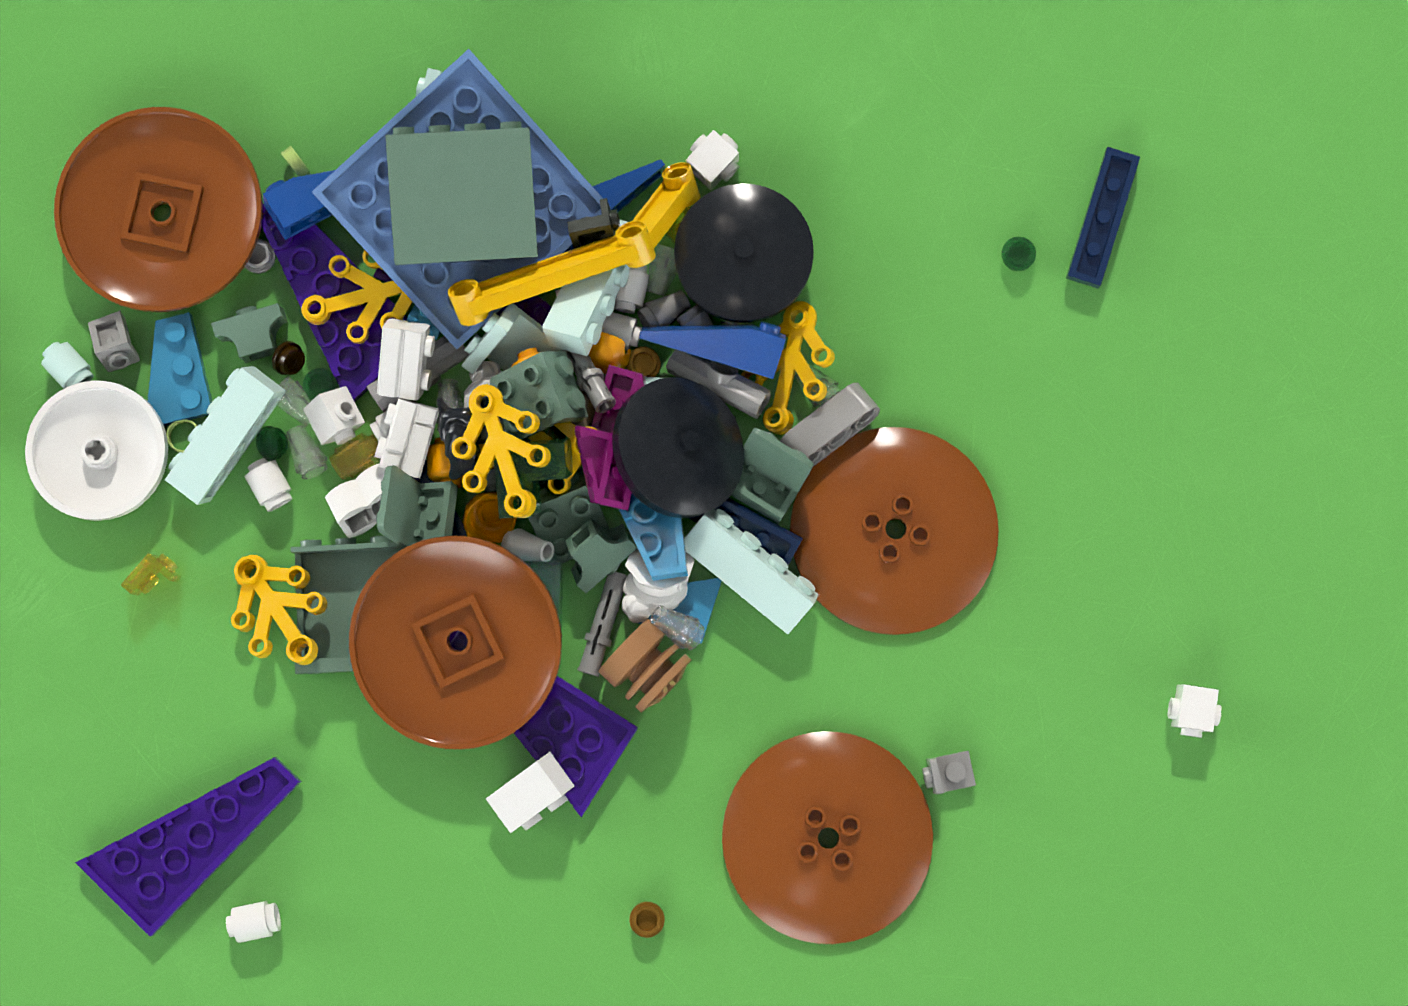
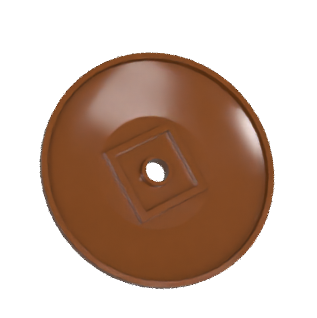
[54,107,263,312]
[790,427,999,635]
[349,535,562,750]
[722,731,933,944]

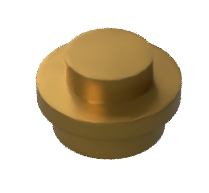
[626,347,660,377]
[629,902,665,938]

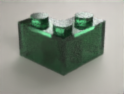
[494,438,573,519]

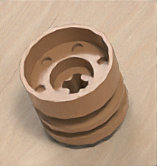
[598,619,692,713]

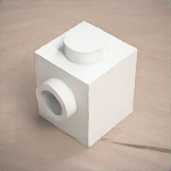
[686,130,739,190]
[303,386,365,445]
[1167,684,1221,738]

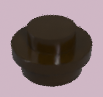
[272,341,305,375]

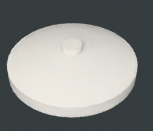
[25,381,168,521]

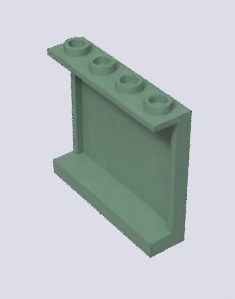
[385,121,538,265]
[291,536,403,674]

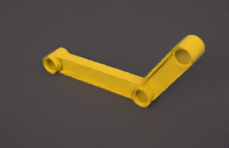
[448,162,701,326]

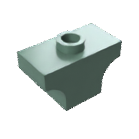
[211,303,288,363]
[565,518,637,593]

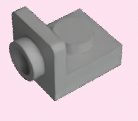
[88,311,140,372]
[922,751,976,795]

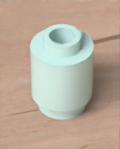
[41,342,94,389]

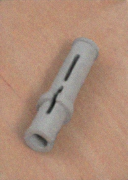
[562,350,616,413]
[577,572,627,677]

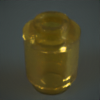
[329,432,381,480]

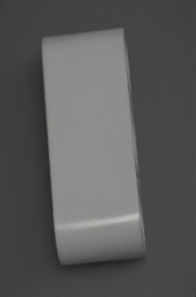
[780,382,880,466]

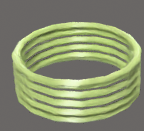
[281,146,310,177]
[166,419,198,453]

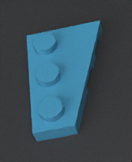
[148,313,212,426]
[619,493,688,581]

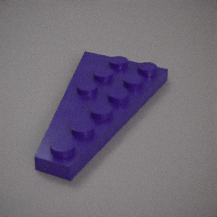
[261,204,408,402]
[449,631,638,817]
[75,757,302,937]

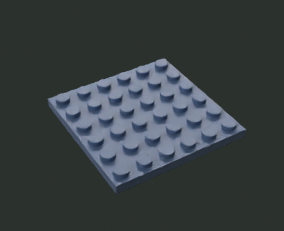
[312,49,611,349]

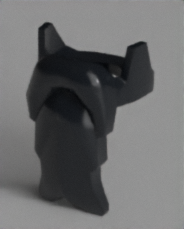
[437,396,489,480]

